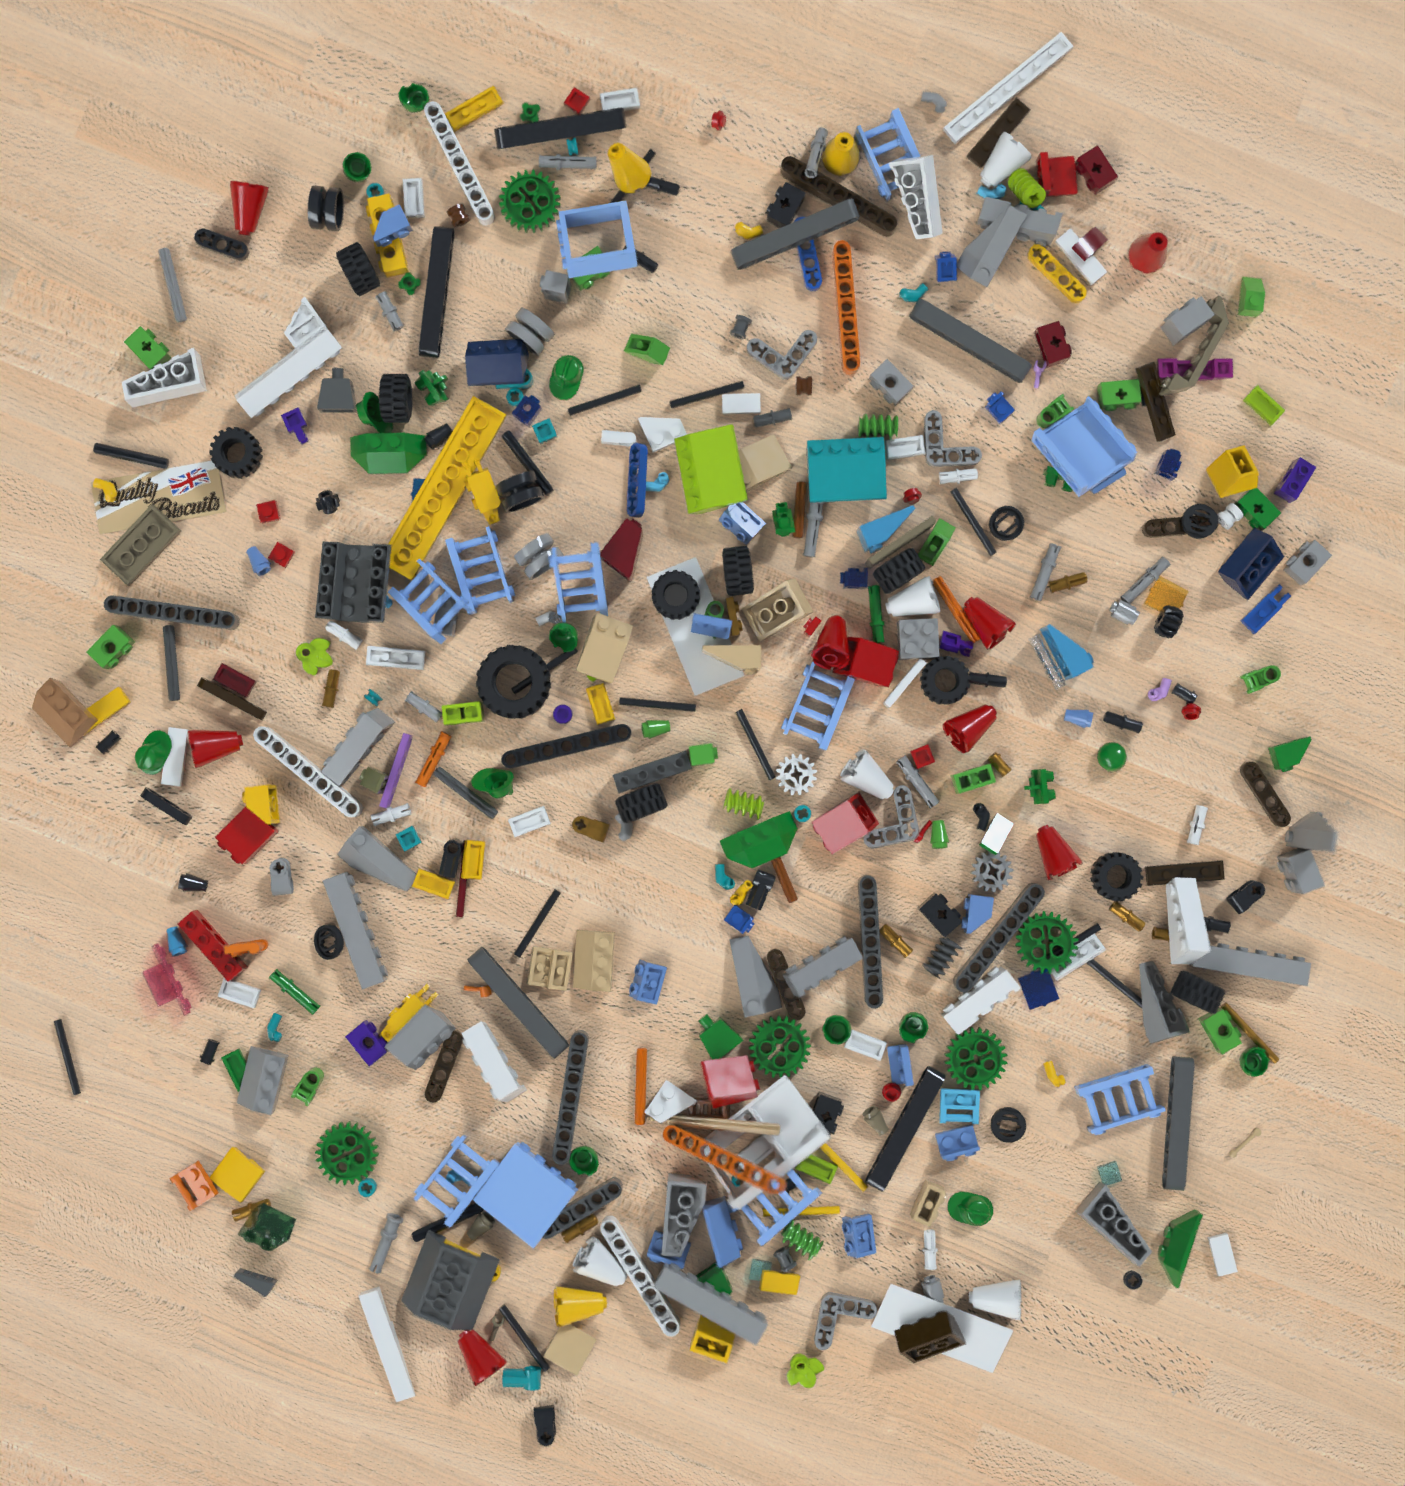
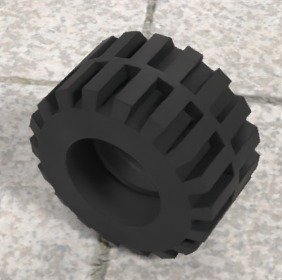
[336,242,380,297]
[379,374,412,423]
[209,427,263,479]
[722,546,754,596]
[873,548,926,594]
[652,570,700,620]
[920,656,971,705]
[615,783,668,823]
[1090,852,1143,901]
[1171,971,1226,1014]

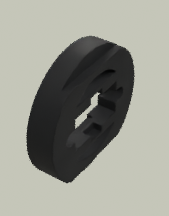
[1182,504,1218,539]
[989,506,1024,541]
[314,925,344,960]
[991,1107,1026,1143]

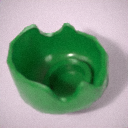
[398,83,430,113]
[342,152,372,182]
[549,622,578,652]
[1097,742,1127,772]
[899,1012,929,1043]
[822,1015,852,1045]
[1239,1047,1270,1077]
[569,1146,599,1176]

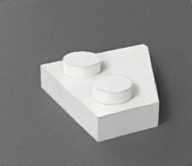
[284,297,327,348]
[638,417,687,453]
[645,1080,697,1124]

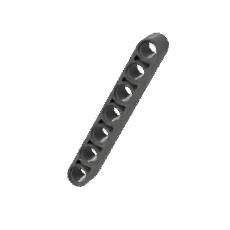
[731,199,860,270]
[909,299,1032,383]
[104,595,240,630]
[858,875,883,1009]
[953,883,1045,992]
[467,946,569,1059]
[552,1030,589,1165]
[1162,1056,1194,1191]

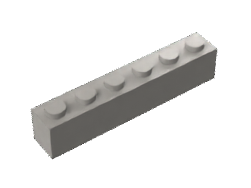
[323,872,388,989]
[1190,942,1311,986]
[654,1262,768,1346]

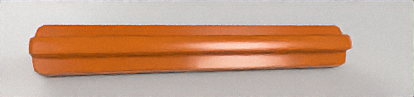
[932,576,980,643]
[635,1048,647,1125]

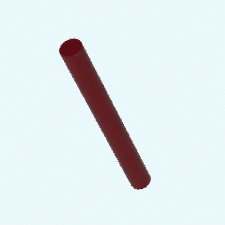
[456,840,467,917]

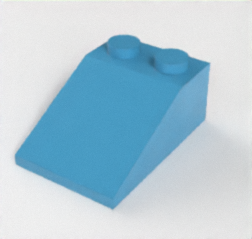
[856,505,915,554]
[1040,624,1094,680]

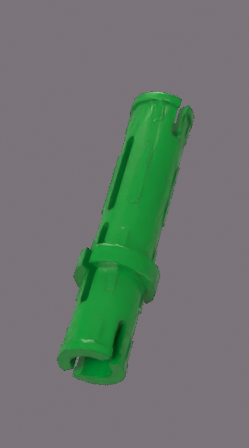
[868,585,885,644]
[269,969,321,1015]

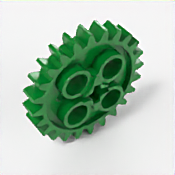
[499,170,561,233]
[1015,911,1079,974]
[749,1015,811,1078]
[944,1027,1008,1090]
[315,1121,379,1185]

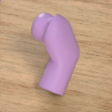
[1147,678,1172,701]

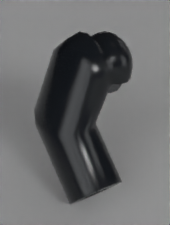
[973,803,990,831]

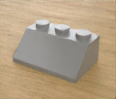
[384,1004,456,1070]
[237,1046,289,1115]

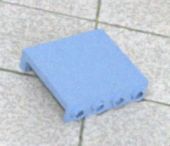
[1031,396,1137,497]
[473,1142,579,1249]

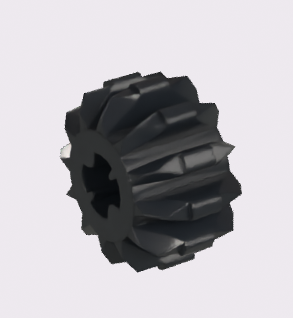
[1154,605,1184,638]

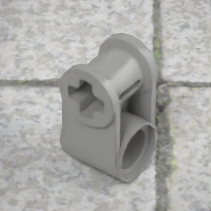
[270,858,294,896]

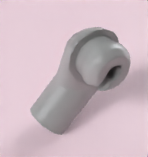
[921,92,947,113]
[614,814,633,841]

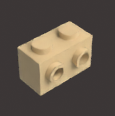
[910,1179,946,1227]

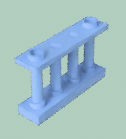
[854,108,921,202]
[445,526,515,615]
[549,542,608,623]
[388,559,473,644]
[781,662,855,751]
[1074,1064,1166,1135]
[414,1135,500,1227]
[731,1169,822,1246]

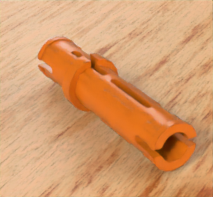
[415,731,452,787]

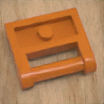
[224,939,269,957]
[169,1160,219,1211]

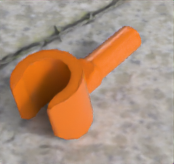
[464,985,492,997]

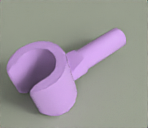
[1033,360,1047,389]

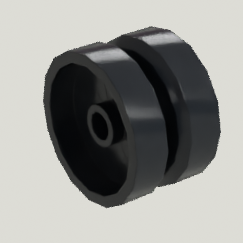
[308,185,344,231]
[495,471,544,513]

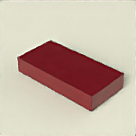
[213,663,257,698]

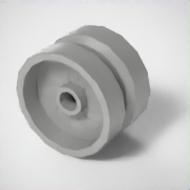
[505,308,555,356]
[514,533,564,580]

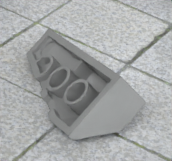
[337,826,416,891]
[729,936,782,1017]
[662,1173,707,1257]

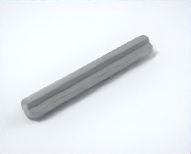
[158,248,187,322]

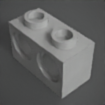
[540,270,571,304]

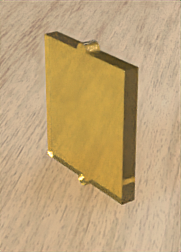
[1144,576,1189,612]

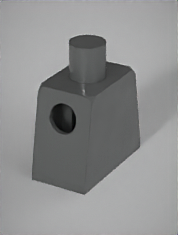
[317,368,357,413]

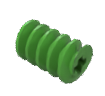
[858,414,898,440]
[781,1220,824,1261]

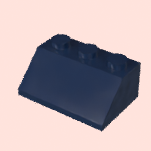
[465,339,529,386]
[1218,528,1284,600]

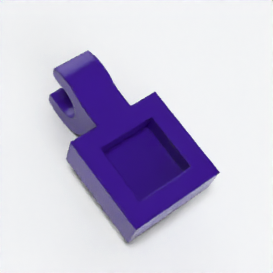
[281,407,308,444]
[939,631,974,657]

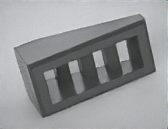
[234,1268,278,1297]

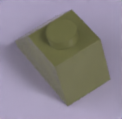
[360,767,389,794]

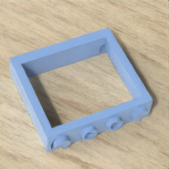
[556,201,638,278]

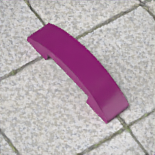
[1157,358,1233,381]

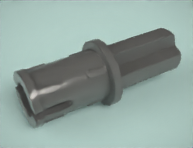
[753,408,792,427]

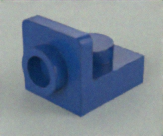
[935,251,957,282]
[985,391,1015,424]
[724,905,755,934]

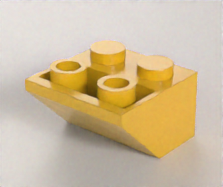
[1206,445,1259,498]
[690,1314,736,1363]

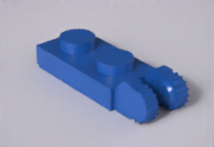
[1240,584,1291,634]

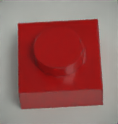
[564,87,590,114]
[256,500,281,524]
[268,542,295,568]
[803,616,822,638]
[910,744,935,769]

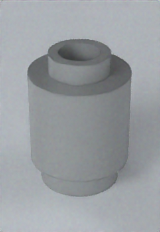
[1109,599,1140,625]
[921,1275,944,1303]

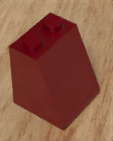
[600,518,643,582]

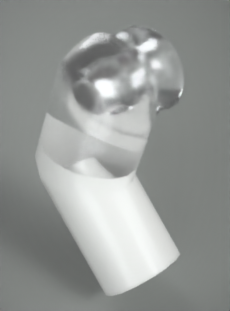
[535,611,562,626]

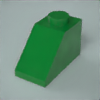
[1268,736,1312,772]

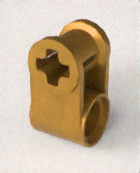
[572,816,610,843]

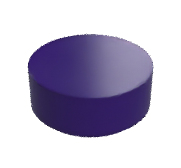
[553,705,573,724]

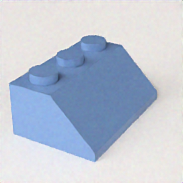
[703,1196,743,1268]

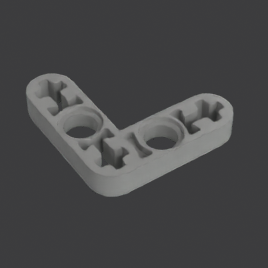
[747,330,817,380]
[924,410,982,467]
[864,785,919,849]
[814,1292,877,1350]

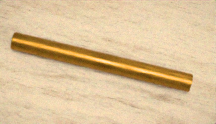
[1221,1002,1279,1064]

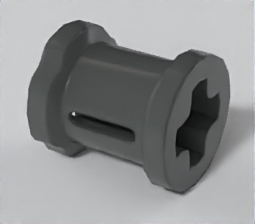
[730,315,752,340]
[773,1246,797,1272]

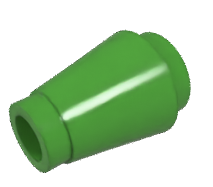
[641,720,670,739]
[930,820,949,849]

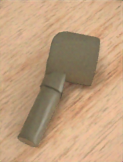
[489,1314,504,1341]

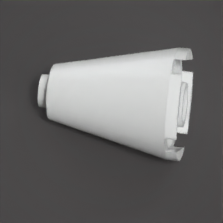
[980,132,1032,188]
[885,576,940,617]
[840,749,894,800]
[572,1237,627,1287]
[969,1280,1021,1320]

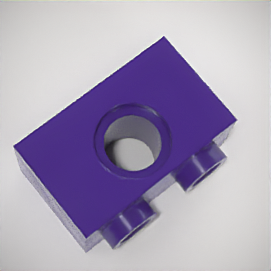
[1274,457,1317,503]
[345,1020,388,1066]

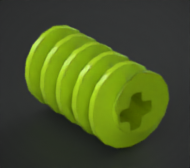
[1008,168,1046,208]
[723,788,765,820]

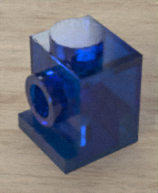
[512,395,542,427]
[1154,449,1182,481]
[840,568,868,589]

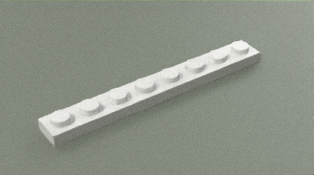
[943,32,1073,144]

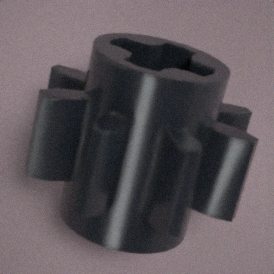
[316,490,340,514]

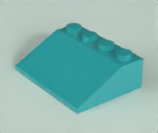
[806,437,887,503]

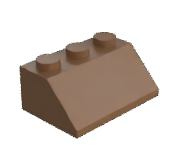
[32,678,98,747]

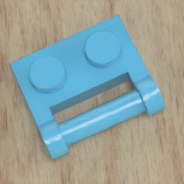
[939,1088,980,1124]

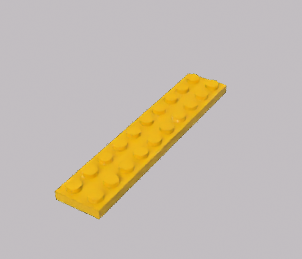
[388,396,507,581]

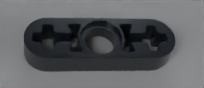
[194,228,249,261]
[140,787,192,825]

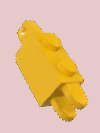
[462,456,501,525]
[380,983,439,1042]

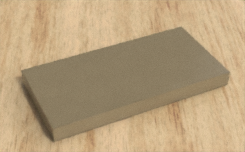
[100,504,181,586]
[865,515,936,569]

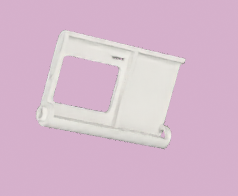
[704,1075,831,1210]

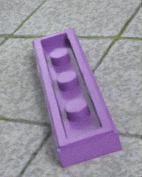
[379,733,413,808]

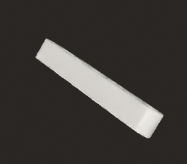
[424,101,495,226]
[253,726,363,817]
[601,1216,680,1337]

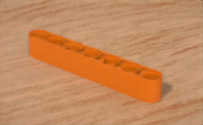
[832,240,860,375]
[663,1125,786,1194]

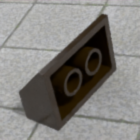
[894,1311,966,1363]

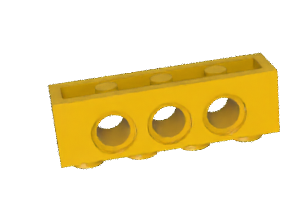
[365,194,409,278]

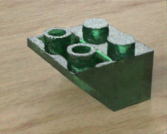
[238,1203,296,1251]

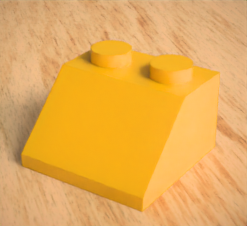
[242,785,280,824]

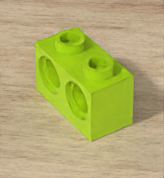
[442,701,485,725]

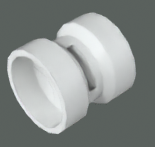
[1217,503,1243,530]

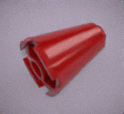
[230,181,269,236]
[1128,232,1168,274]
[964,597,1016,650]
[811,615,850,670]
[943,704,997,753]
[188,730,243,768]
[1036,825,1083,881]
[458,1329,507,1387]

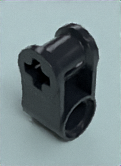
[1226,880,1265,914]
[534,1405,556,1446]

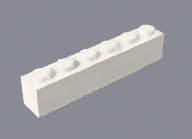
[234,326,342,418]

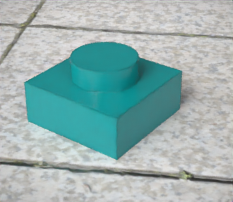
[532,418,557,444]
[395,826,422,852]

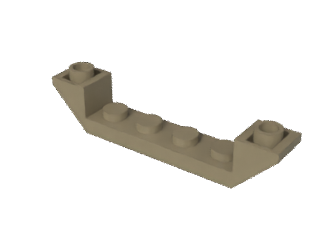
[1159,296,1229,396]

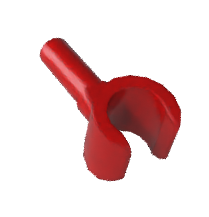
[911,820,932,843]

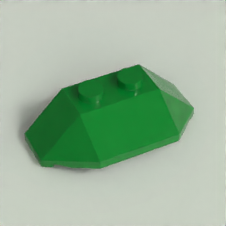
[350,433,427,474]
[720,811,797,868]
[1158,1209,1203,1289]

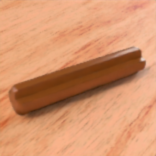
[792,481,807,538]
[771,857,798,903]

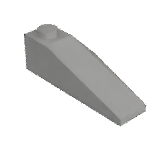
[957,205,1027,287]
[1285,812,1338,852]
[1139,961,1190,1044]

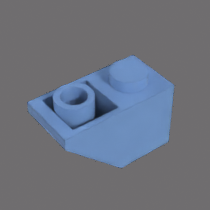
[373,204,413,247]
[961,894,994,934]

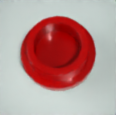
[711,110,726,131]
[903,488,922,505]
[1182,703,1201,720]
[882,1083,901,1102]

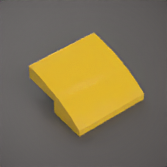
[209,1147,265,1203]

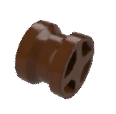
[447,204,470,227]
[796,376,812,396]

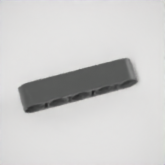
[542,1177,623,1239]

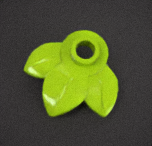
[296,638,333,675]
[787,1353,824,1388]

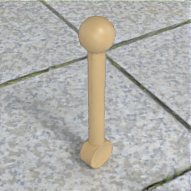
[1229,1128,1262,1158]

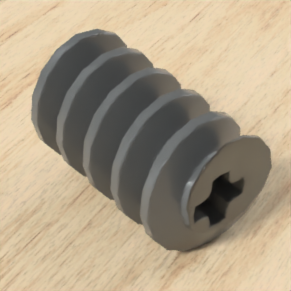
[922,938,963,980]

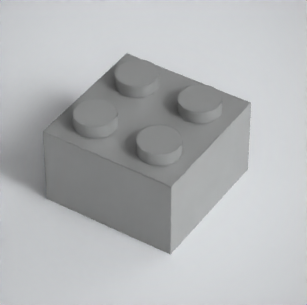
[1160,296,1215,346]
[897,618,940,660]
[1277,848,1325,894]

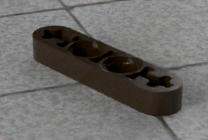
[1142,516,1219,538]
[197,677,267,721]
[1240,762,1291,827]
[767,949,806,1020]
[424,1030,464,1103]

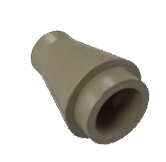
[863,1106,889,1135]
[467,1211,495,1240]

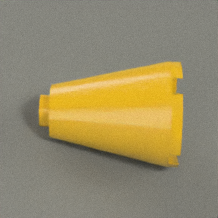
[822,132,860,176]
[607,143,651,193]
[554,1286,607,1327]

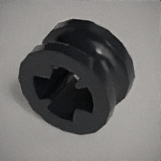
[1123,1270,1142,1290]

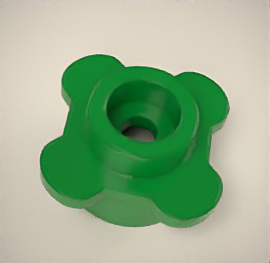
[520,102,541,122]
[398,272,421,295]

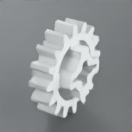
[776,754,817,795]

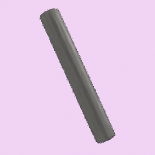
[163,625,180,701]
[433,767,498,819]

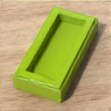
[1243,385,1285,426]
[795,1154,838,1184]

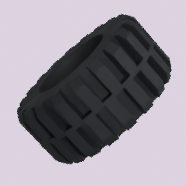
[476,645,551,719]

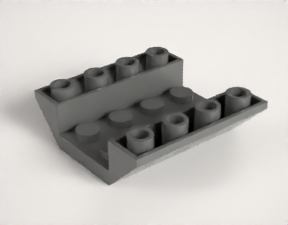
[315,541,391,623]
[401,1230,500,1330]

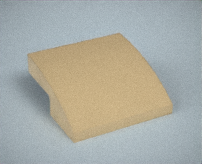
[526,946,573,991]
[543,1324,597,1376]

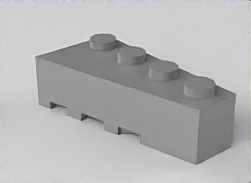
[977,197,1063,247]
[321,708,395,786]
[783,936,863,997]
[1075,1182,1152,1267]

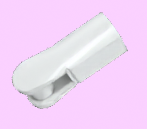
[601,430,636,447]

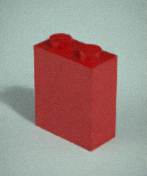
[215,806,279,864]

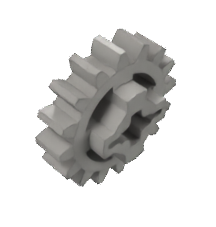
[971,852,1014,892]

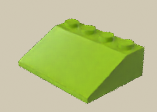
[674,424,748,514]

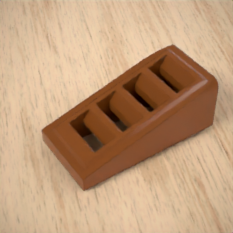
[689,1098,730,1119]

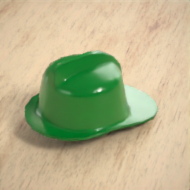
[549,355,584,400]
[356,392,393,433]
[135,730,172,775]
[471,768,514,798]
[948,1192,993,1226]

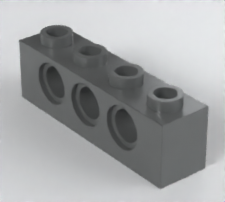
[613,751,692,793]

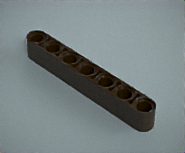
[780,156,897,237]

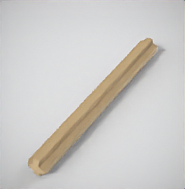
[667,1114,781,1136]

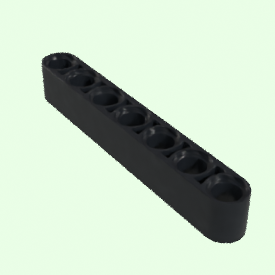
[494,107,627,149]
[419,226,454,358]
[501,724,632,768]
[865,1066,946,1192]

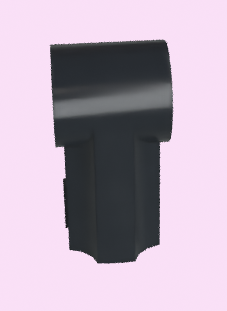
[439,838,463,878]
[746,869,776,911]

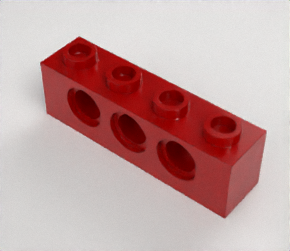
[177,910,248,982]

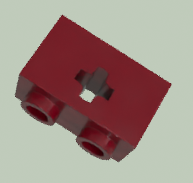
[1075,145,1118,195]
[1034,321,1072,368]

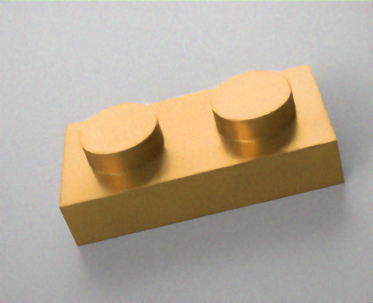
[725,597,743,637]

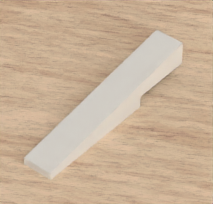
[358,1286,415,1402]

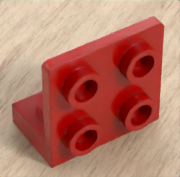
[1036,152,1078,197]

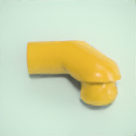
[735,222,764,240]
[93,478,117,502]
[730,880,753,905]
[1043,1061,1066,1087]

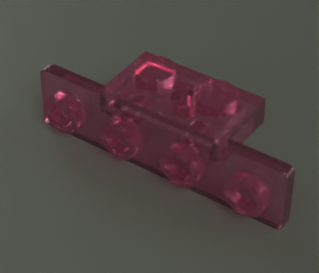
[142,943,191,1016]

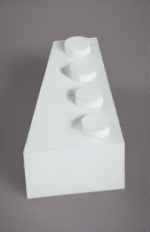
[889,155,943,239]
[122,347,207,408]
[1166,878,1211,965]
[941,966,1021,1035]
[462,1021,527,1102]

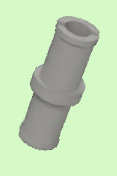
[375,291,404,332]
[405,691,442,723]

